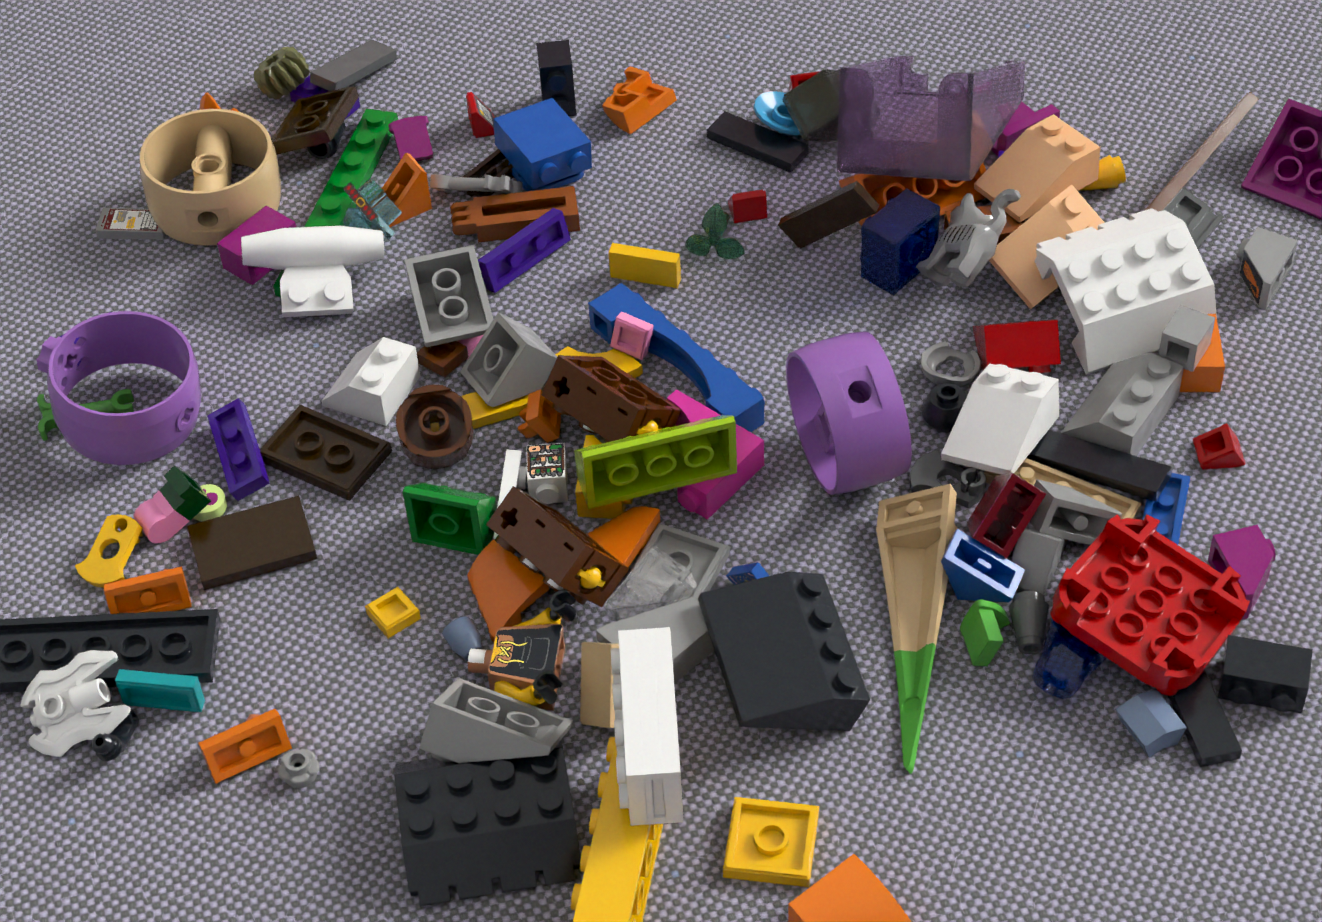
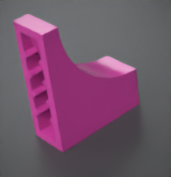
[667,389,764,520]

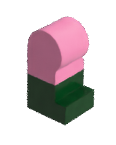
[134,465,211,544]

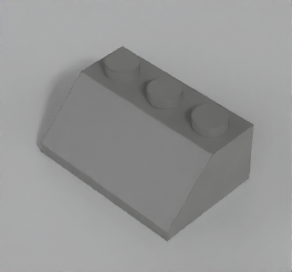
[1061,352,1184,456]

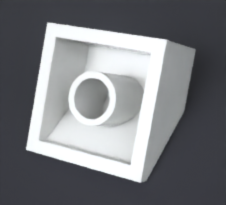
[322,337,421,426]

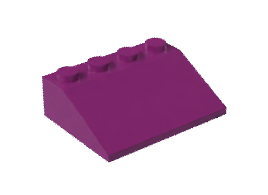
[1241,98,1322,220]

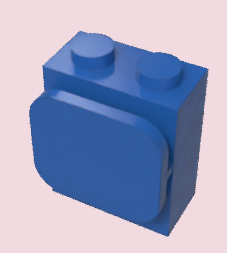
[493,98,592,191]

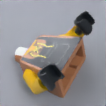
[468,590,576,711]

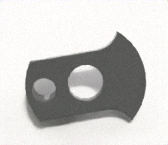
[910,450,986,508]

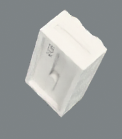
[611,627,684,826]

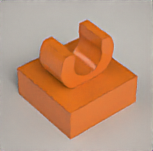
[518,389,561,443]

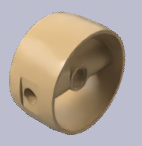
[140,109,281,245]

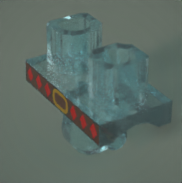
[343,177,402,240]

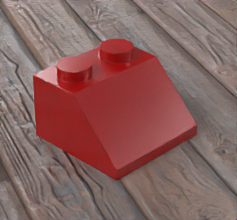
[973,320,1061,373]

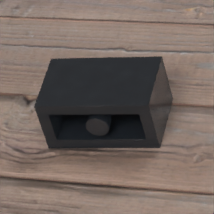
[536,40,577,116]
[1218,635,1313,713]

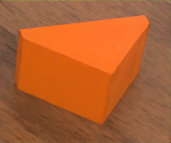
[370,153,432,227]

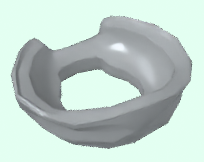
[921,341,981,387]

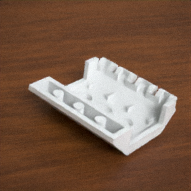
[1035,208,1217,375]

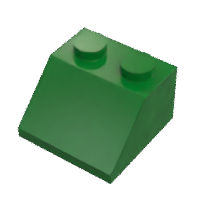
[402,483,497,555]

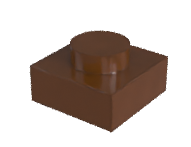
[417,341,469,378]

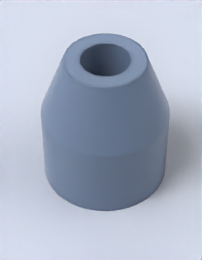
[442,616,483,661]

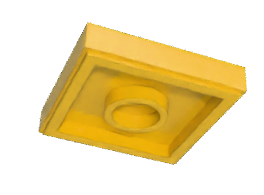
[723,797,819,887]

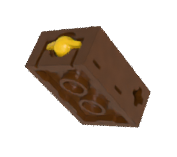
[541,355,681,443]
[486,486,629,607]

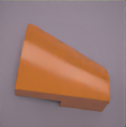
[602,66,677,134]
[587,506,660,568]
[467,539,549,642]
[788,854,911,922]

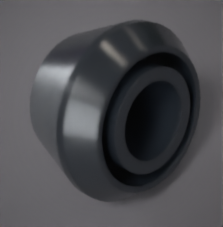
[921,383,967,431]

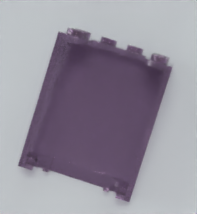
[837,55,1025,181]

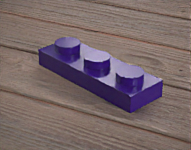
[478,208,571,293]
[207,398,270,501]

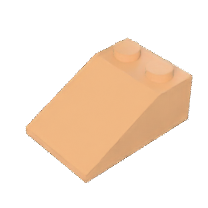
[974,114,1100,223]
[989,185,1105,309]

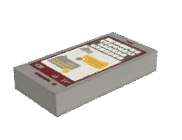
[95,208,165,240]

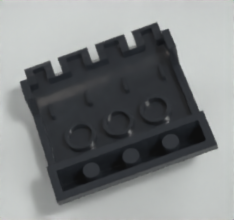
[394,741,581,907]

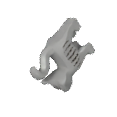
[916,189,1021,287]

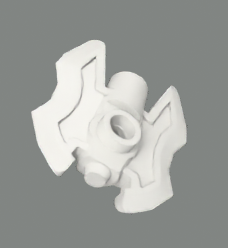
[20,650,131,757]

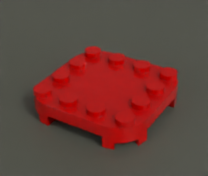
[1050,514,1250,696]

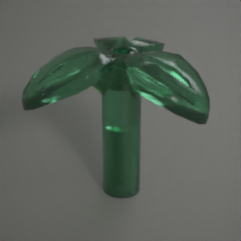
[685,203,745,259]

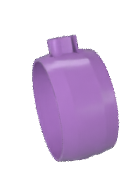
[36,311,201,465]

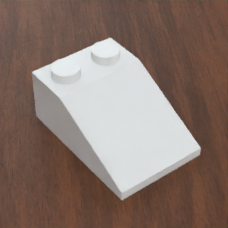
[941,364,1059,475]

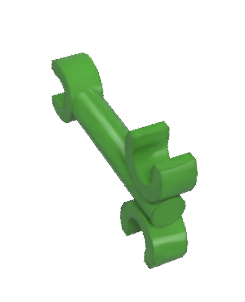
[37,389,134,441]

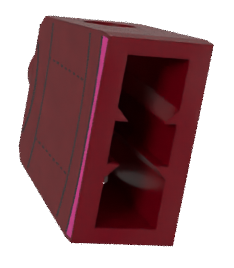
[967,473,1046,558]

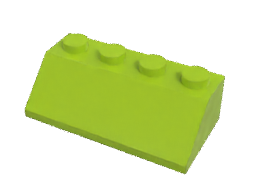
[574,415,737,509]

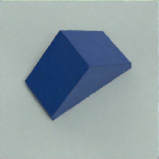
[941,528,1025,603]

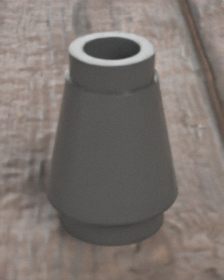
[1009,591,1049,654]

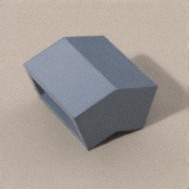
[1115,690,1187,758]

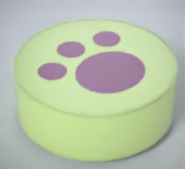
[194,484,227,521]

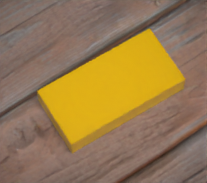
[608,243,681,288]

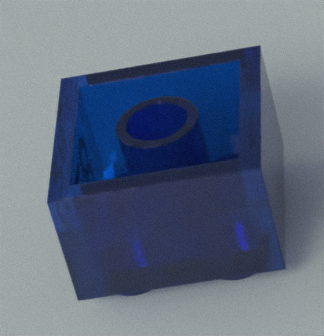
[860,188,940,296]

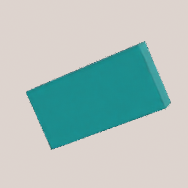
[115,669,205,712]

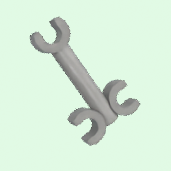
[430,174,523,195]

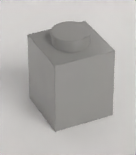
[1158,305,1215,372]

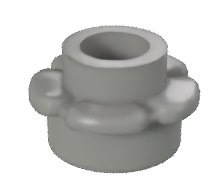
[278,749,319,788]

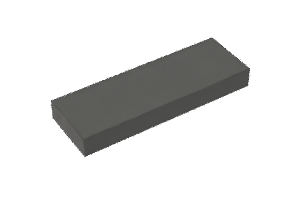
[310,39,397,91]

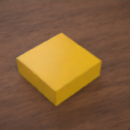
[365,587,421,639]

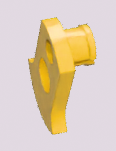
[75,514,143,588]

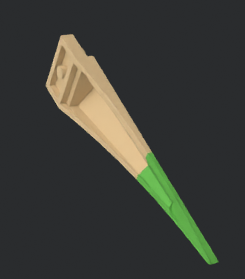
[876,484,957,774]

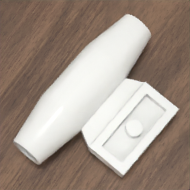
[241,226,384,317]

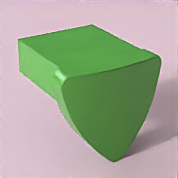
[960,599,1010,667]

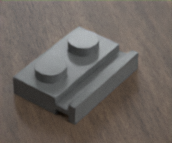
[1164,188,1224,249]

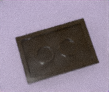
[271,86,359,155]
[260,405,392,501]
[187,495,317,590]

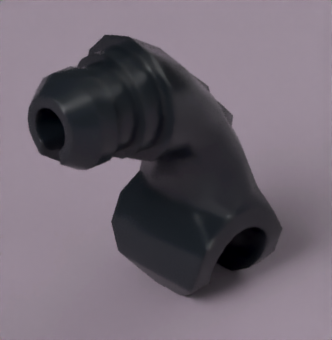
[91,702,139,761]

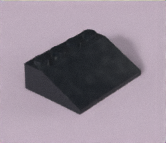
[697,572,870,731]

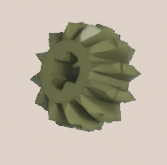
[254,46,310,99]

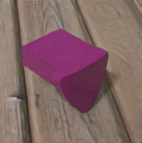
[388,116,433,161]

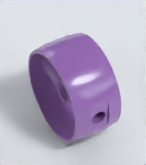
[786,331,912,495]

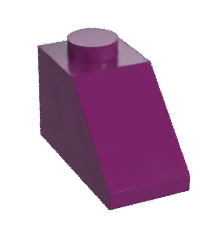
[1208,525,1276,620]

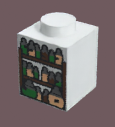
[527,443,568,504]

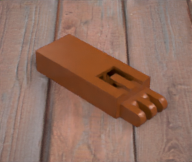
[450,186,580,243]

